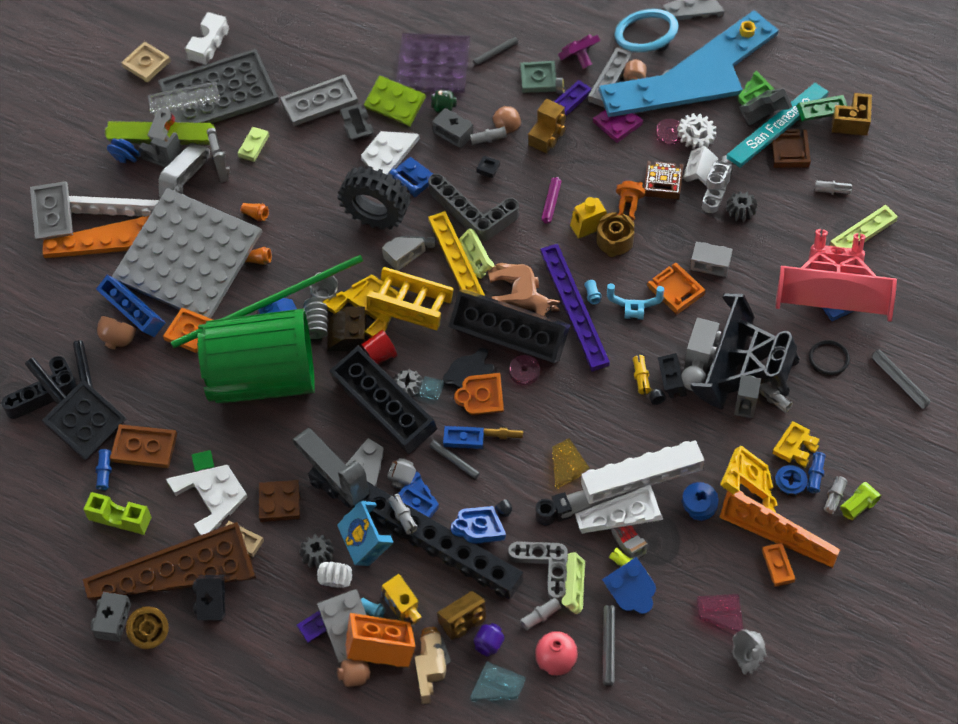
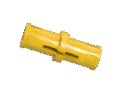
[632,355,651,394]

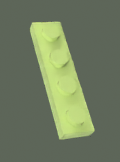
[830,205,898,248]

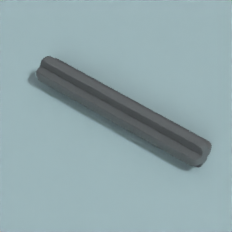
[872,349,931,409]
[603,605,615,686]

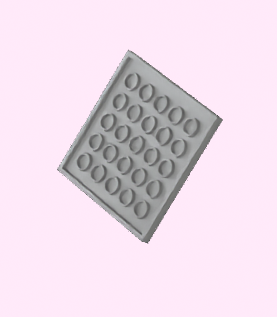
[112,188,262,319]

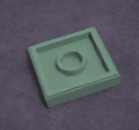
[520,61,556,93]

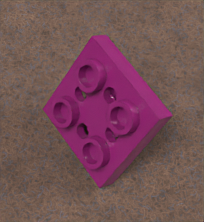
[558,34,600,69]

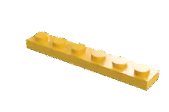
[428,211,485,296]

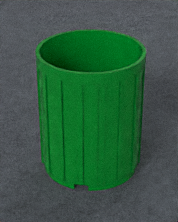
[198,308,315,403]

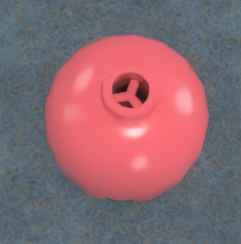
[536,632,577,675]

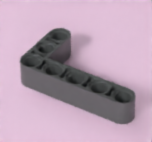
[428,174,519,241]
[292,428,369,506]

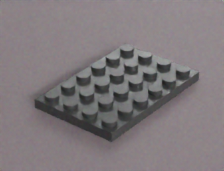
[158,49,279,124]

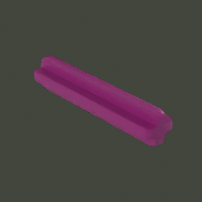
[541,177,561,224]

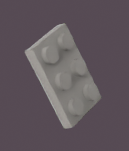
[30,181,73,241]
[317,589,366,663]

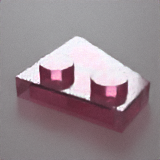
[697,594,743,633]

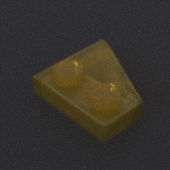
[552,438,590,489]

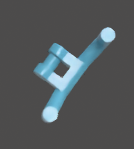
[607,284,664,320]

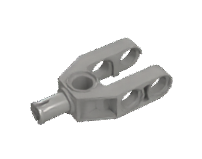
[702,155,732,213]

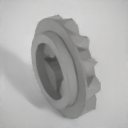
[393,369,423,397]

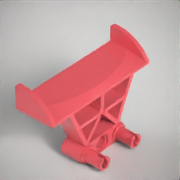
[776,229,897,322]

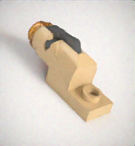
[415,627,451,704]

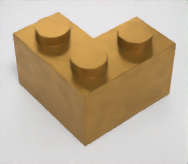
[832,93,872,136]
[528,99,566,153]

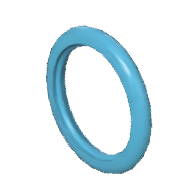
[614,9,678,52]

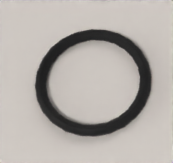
[809,340,850,375]

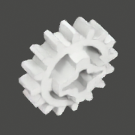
[677,113,717,149]

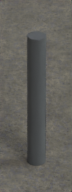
[473,37,518,66]
[430,440,480,479]

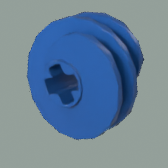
[107,138,141,163]
[682,482,719,521]

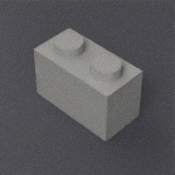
[690,242,733,277]

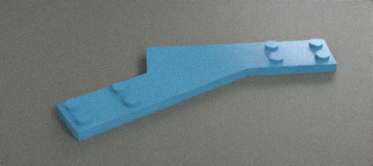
[599,10,779,117]

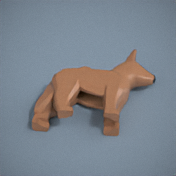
[488,263,560,316]

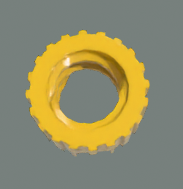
[739,21,756,38]

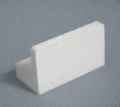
[683,146,718,185]

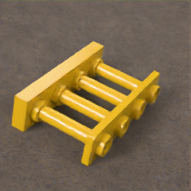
[366,267,453,331]

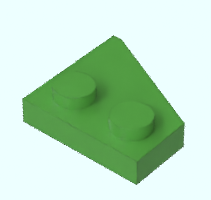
[738,71,775,105]

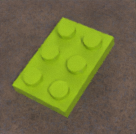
[364,75,426,126]

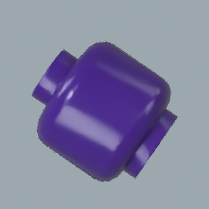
[473,623,505,656]

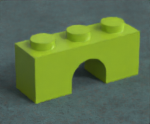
[83,492,152,535]

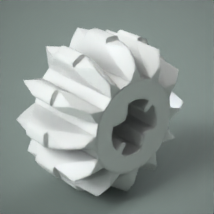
[317,562,352,588]

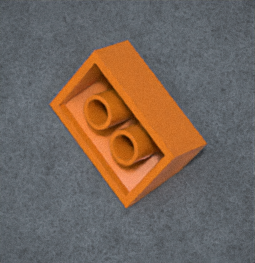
[345,613,415,667]

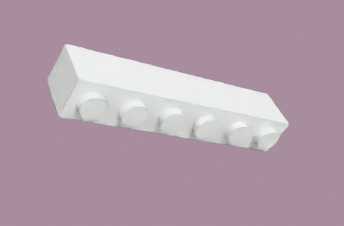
[581,440,705,504]

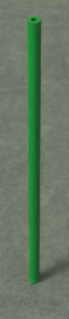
[171,255,363,348]

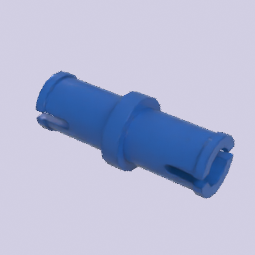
[96,449,112,490]
[807,452,826,493]

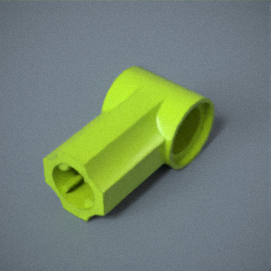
[840,482,881,520]

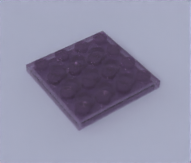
[396,33,470,93]

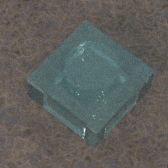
[419,376,444,400]

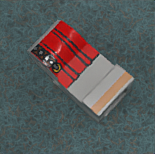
[148,108,175,142]
[611,525,648,559]

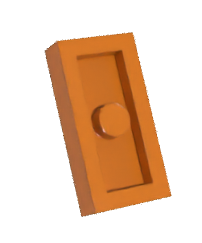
[762,543,795,587]

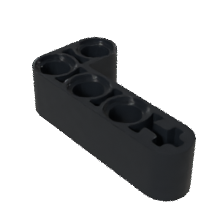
[1,356,77,419]

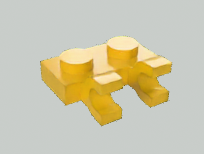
[773,421,820,468]

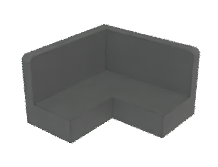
[739,88,792,125]
[139,132,182,168]

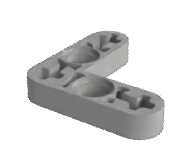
[508,542,568,601]

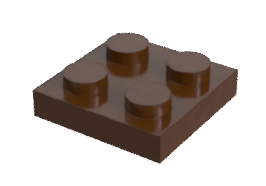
[259,480,300,522]

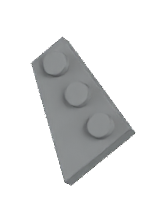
[663,0,724,20]

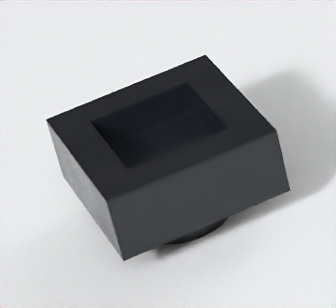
[476,155,500,178]

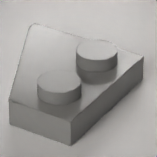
[346,438,384,487]

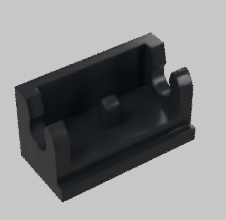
[658,353,687,398]

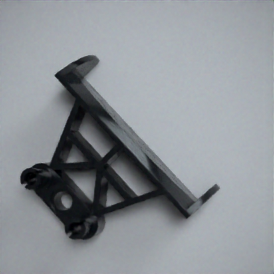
[690,293,800,409]

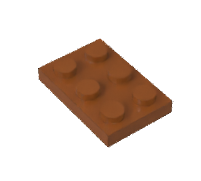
[110,424,177,468]

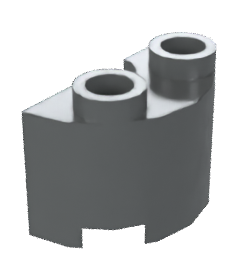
[340,104,374,141]

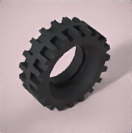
[337,166,411,230]

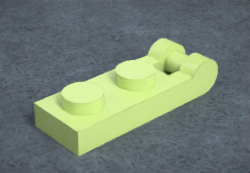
[459,228,494,279]
[562,552,585,614]

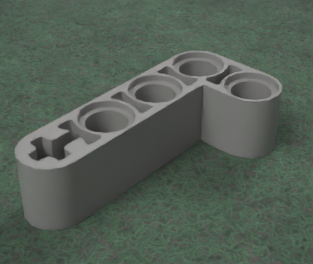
[159,143,210,198]

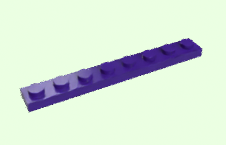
[540,244,610,371]

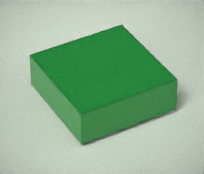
[191,450,215,472]

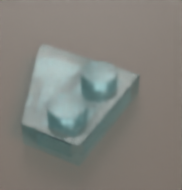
[470,662,526,701]

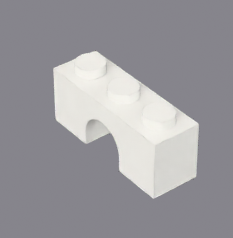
[185,12,229,65]

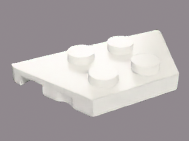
[361,131,419,175]

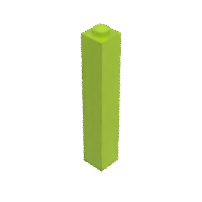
[105,122,215,145]

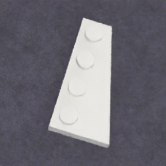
[575,485,663,533]

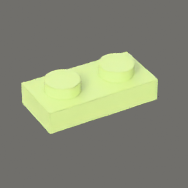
[238,127,269,162]

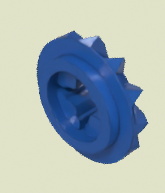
[775,465,808,495]

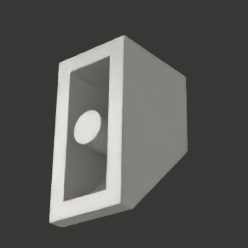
[382,237,425,271]

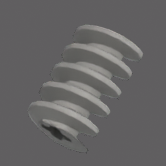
[304,297,328,339]

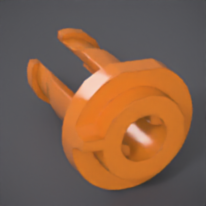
[616,181,645,221]

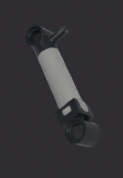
[535,490,635,526]

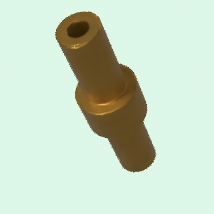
[484,427,523,439]

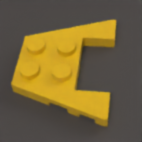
[323,274,399,338]
[721,446,780,515]

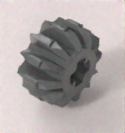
[726,191,758,222]
[299,534,334,569]

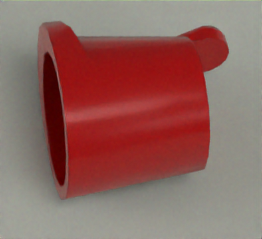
[361,330,397,364]

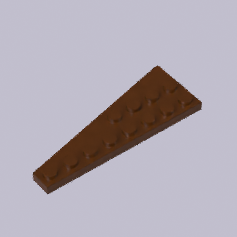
[82,522,256,600]

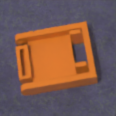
[647,263,705,315]

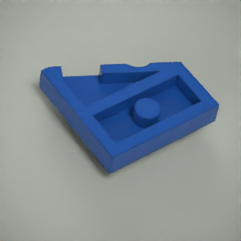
[395,472,439,518]

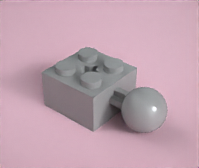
[682,318,722,391]

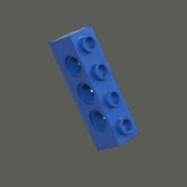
[96,275,166,337]

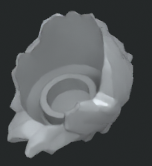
[732,629,767,675]

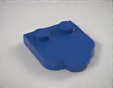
[450,506,506,543]
[602,557,656,613]

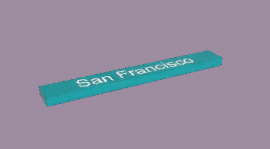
[726,83,829,168]

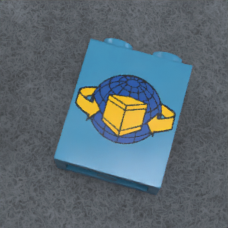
[337,501,394,566]

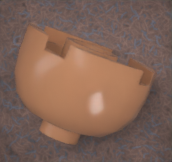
[97,316,136,350]

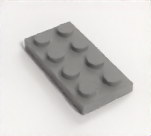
[280,74,358,126]

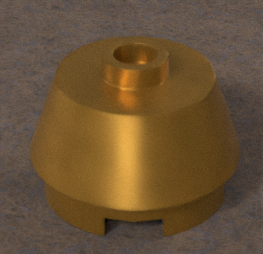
[126,607,168,649]

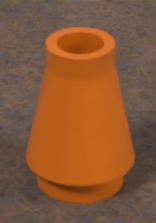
[241,203,269,221]
[245,247,272,265]

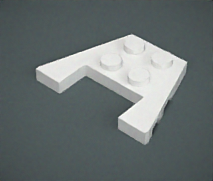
[166,465,247,535]

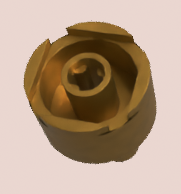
[597,212,634,257]

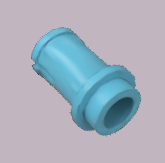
[584,280,602,304]
[361,598,385,618]

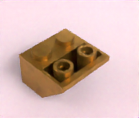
[437,591,486,640]

